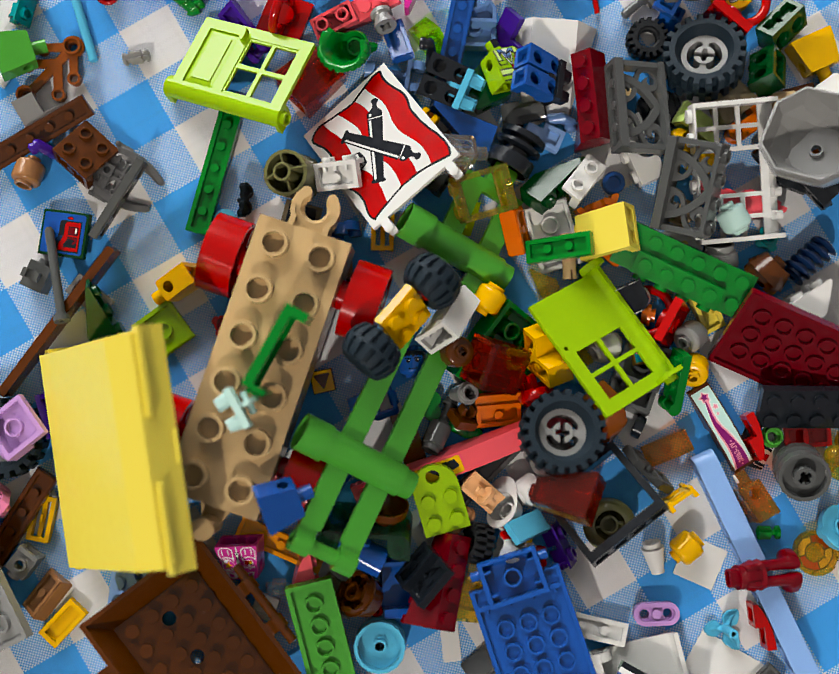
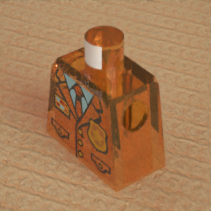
[732,469,781,523]

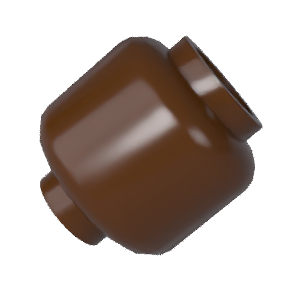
[439,337,474,368]

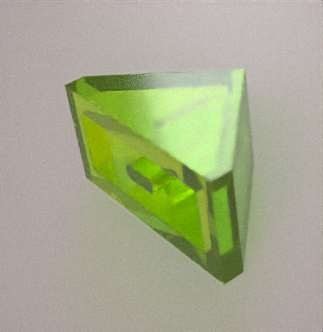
[408,17,444,55]

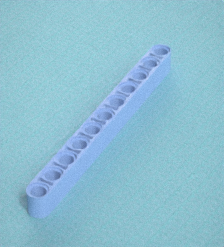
[689,448,820,674]

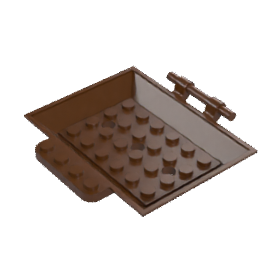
[79,539,302,674]

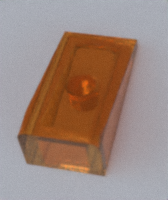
[640,428,694,467]

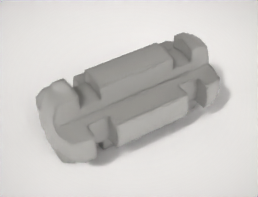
[122,49,151,66]

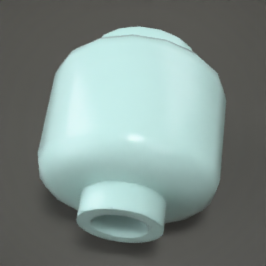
[716,201,752,237]

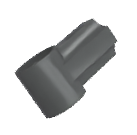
[500,100,547,127]

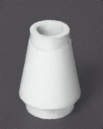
[641,539,665,575]

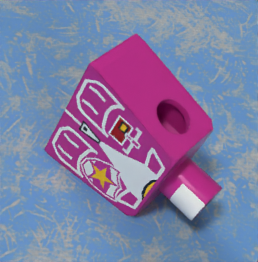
[214,534,265,582]

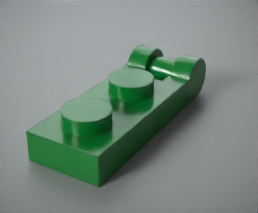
[658,348,692,416]

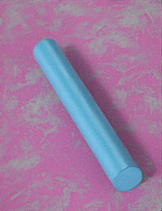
[71,0,98,63]

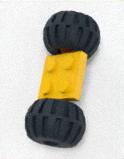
[341,252,462,380]

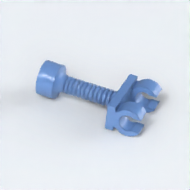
[364,60,425,95]

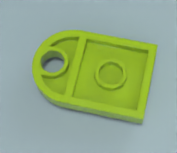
[413,463,471,539]

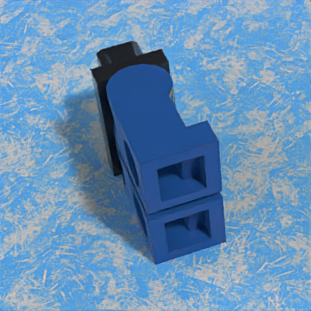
[510,42,572,106]

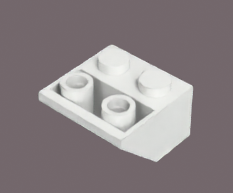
[782,278,833,318]

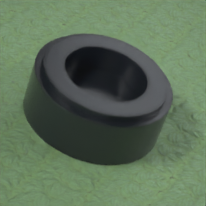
[630,415,647,439]

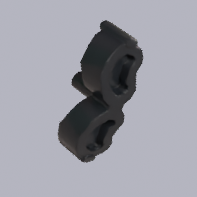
[237,182,254,218]

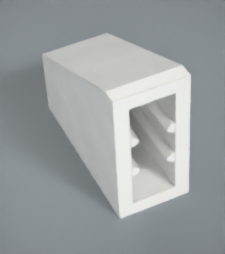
[415,285,481,355]

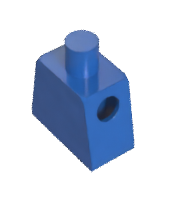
[251,477,315,536]

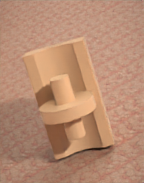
[460,471,506,514]

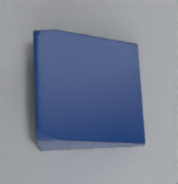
[657,7,686,33]

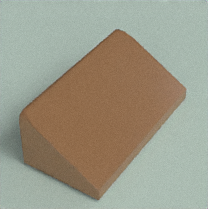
[22,568,72,621]

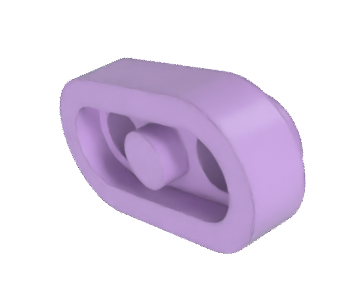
[632,601,680,627]

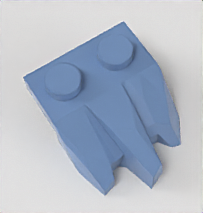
[465,0,497,52]

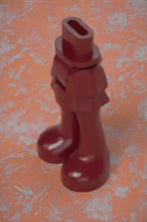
[724,548,803,593]

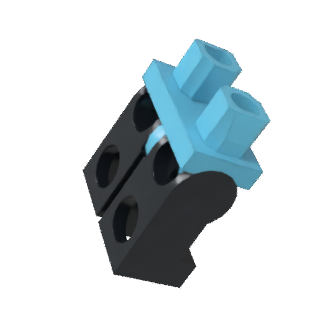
[416,51,487,112]

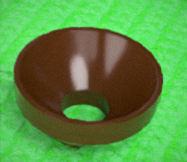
[375,494,409,526]

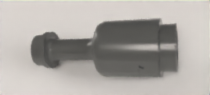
[421,396,458,455]

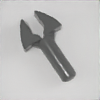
[621,0,655,19]

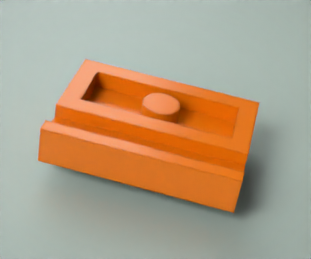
[474,390,521,428]

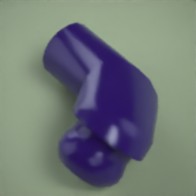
[28,139,55,159]

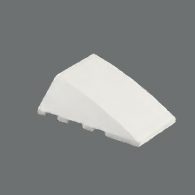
[515,17,597,115]

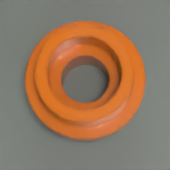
[641,304,656,326]

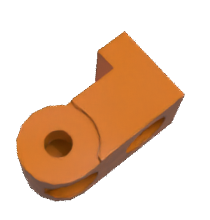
[724,105,757,144]

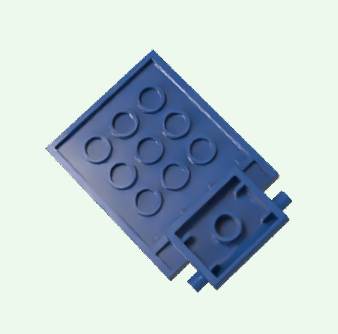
[469,545,596,674]

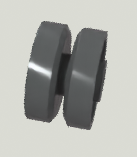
[772,443,831,501]

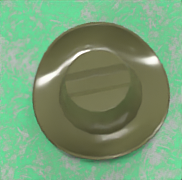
[583,497,635,548]

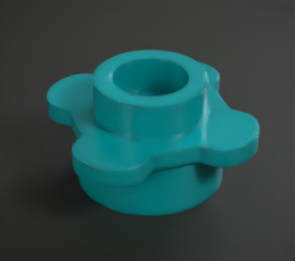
[755,227,780,252]

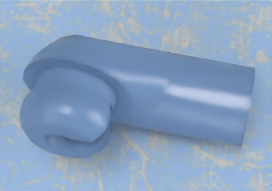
[545,112,577,133]

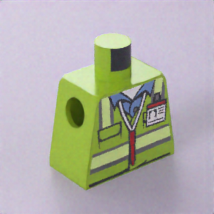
[480,39,517,95]

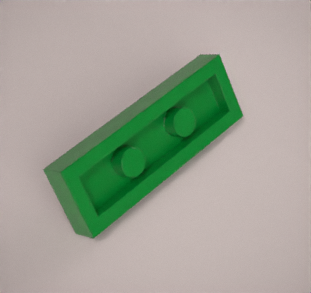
[525,231,595,265]

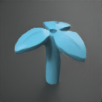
[703,609,740,650]

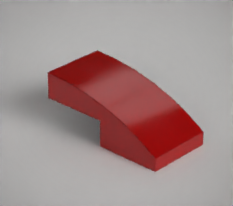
[739,411,765,461]
[783,428,832,447]
[746,600,777,651]

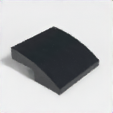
[395,541,455,610]

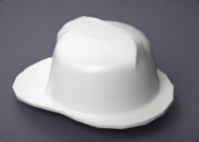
[487,476,523,528]

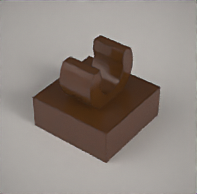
[446,403,478,431]

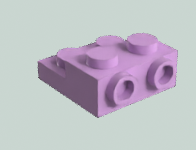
[0,394,49,461]

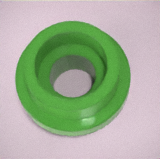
[761,428,784,448]

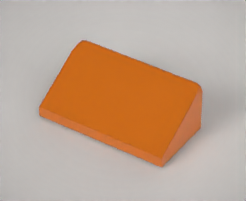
[499,205,530,257]

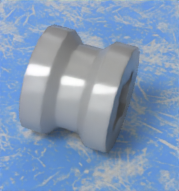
[370,5,397,35]

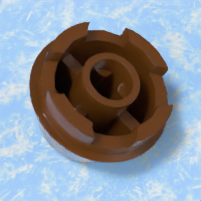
[744,251,790,296]
[336,571,383,617]

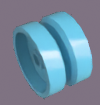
[354,615,406,674]

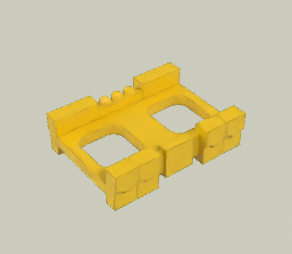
[662,483,699,514]

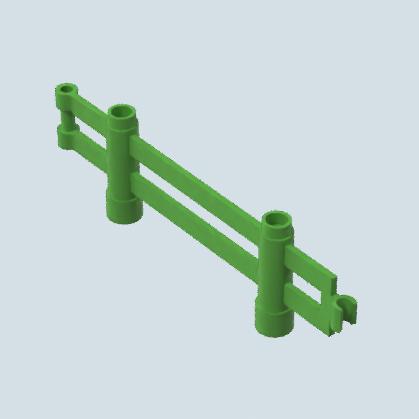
[286,162,523,578]

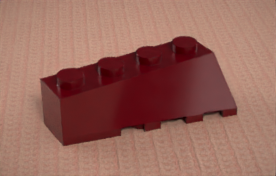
[571,47,610,153]
[400,533,471,632]

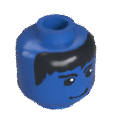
[399,345,427,378]

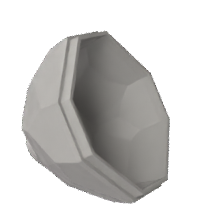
[758,86,839,188]

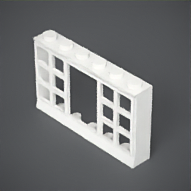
[685,96,786,245]

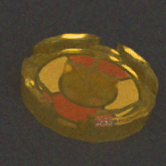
[792,529,839,576]

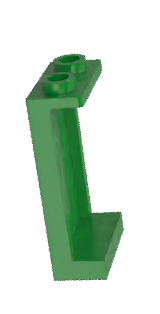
[241,302,314,398]

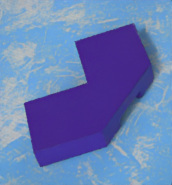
[496,7,525,49]

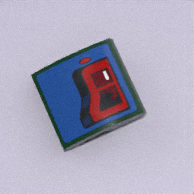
[37,209,92,260]

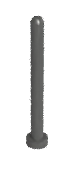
[45,227,71,324]

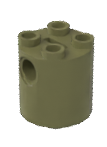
[264,149,319,199]

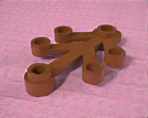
[15,36,85,103]

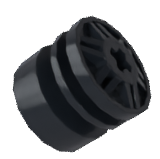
[485,123,546,182]

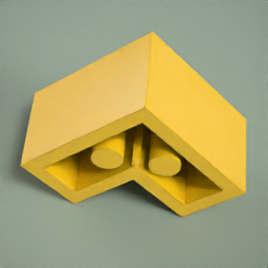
[523,323,574,388]

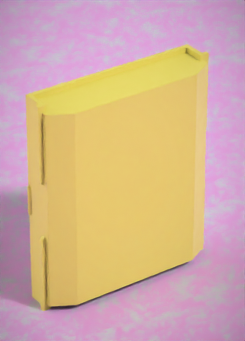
[39,323,197,576]

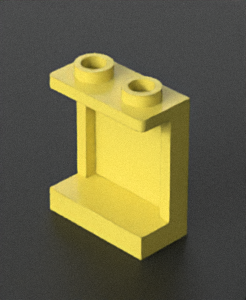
[574,201,640,263]

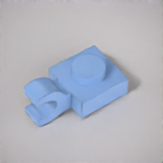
[525,122,566,155]

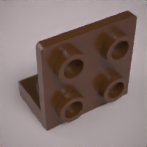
[52,121,118,190]

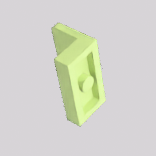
[671,100,720,142]

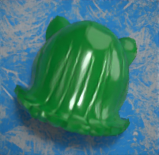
[317,27,378,73]

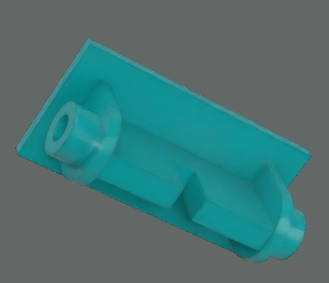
[8,0,38,29]

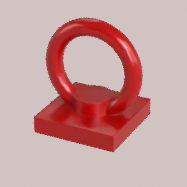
[256,0,315,40]
[703,0,771,36]
[644,285,690,349]

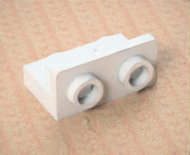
[313,154,364,192]
[562,154,607,210]

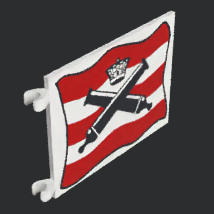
[304,63,463,236]

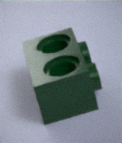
[755,0,807,50]
[747,43,786,97]

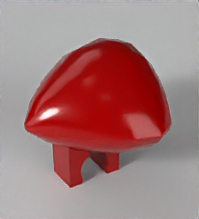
[517,373,554,408]

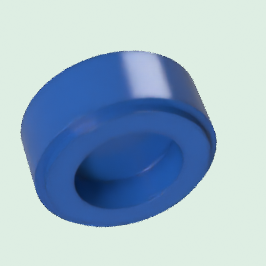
[601,171,625,195]

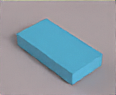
[503,509,551,546]

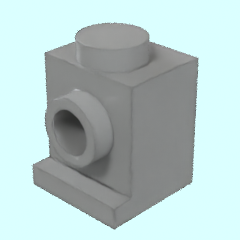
[4,542,45,581]

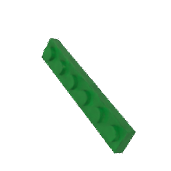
[185,111,243,236]

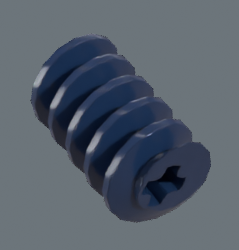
[785,236,836,286]

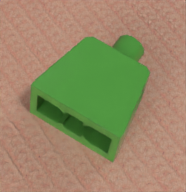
[0,30,49,82]

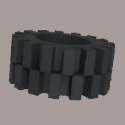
[625,17,668,62]
[461,521,496,565]

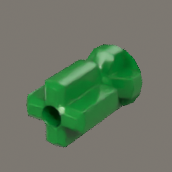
[755,525,781,540]

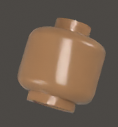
[11,155,46,190]

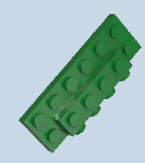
[609,221,758,317]

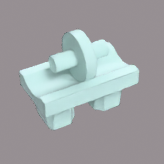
[213,386,259,432]

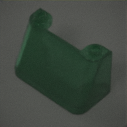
[316,501,413,561]

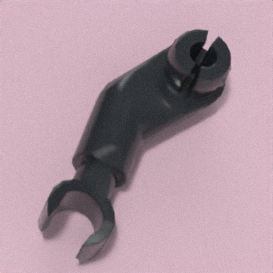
[419,37,436,78]

